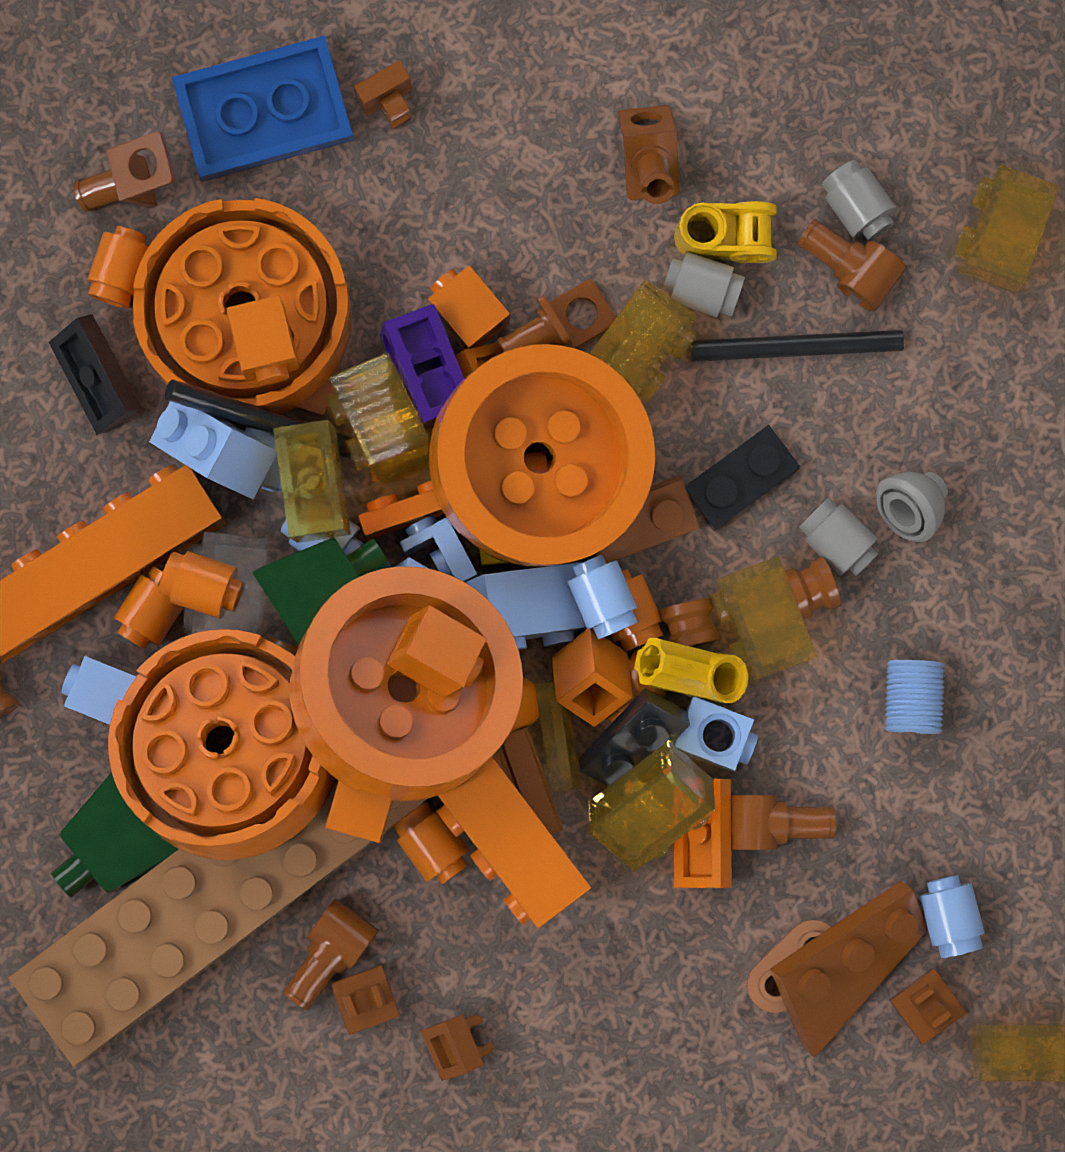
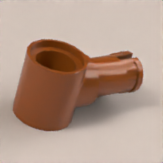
[798,219,906,312]
[731,795,836,850]
[283,899,379,1010]

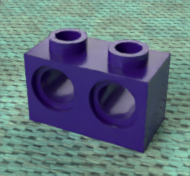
[379,304,464,433]

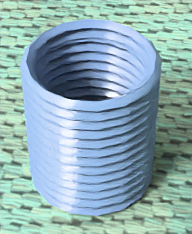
[884,660,945,734]

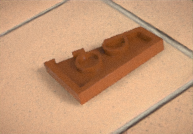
[770,880,928,1058]

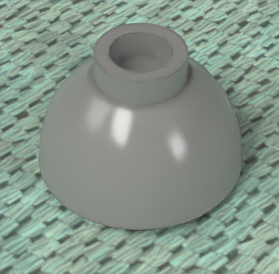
[876,471,948,542]

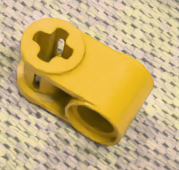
[674,201,777,263]

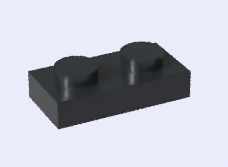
[48,314,141,435]
[685,425,800,532]
[579,688,690,794]

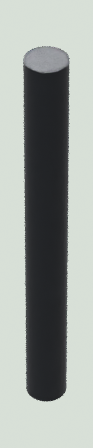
[690,330,904,362]
[165,379,366,461]

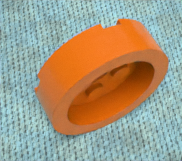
[133,198,352,414]
[429,344,655,567]
[290,566,523,801]
[108,629,335,860]

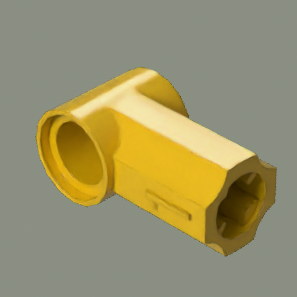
[634,638,748,703]

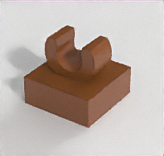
[354,60,412,129]
[331,965,401,1035]
[889,968,967,1045]
[421,1014,494,1081]

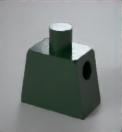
[252,537,391,646]
[51,772,178,898]

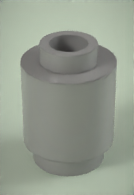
[822,160,897,241]
[663,251,745,318]
[798,497,878,576]

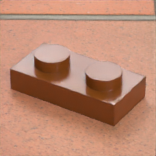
[594,475,700,564]

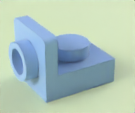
[400,515,478,582]

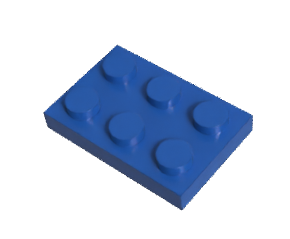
[172,35,354,182]

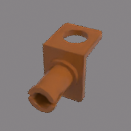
[618,105,679,204]
[74,131,175,212]
[497,279,616,352]

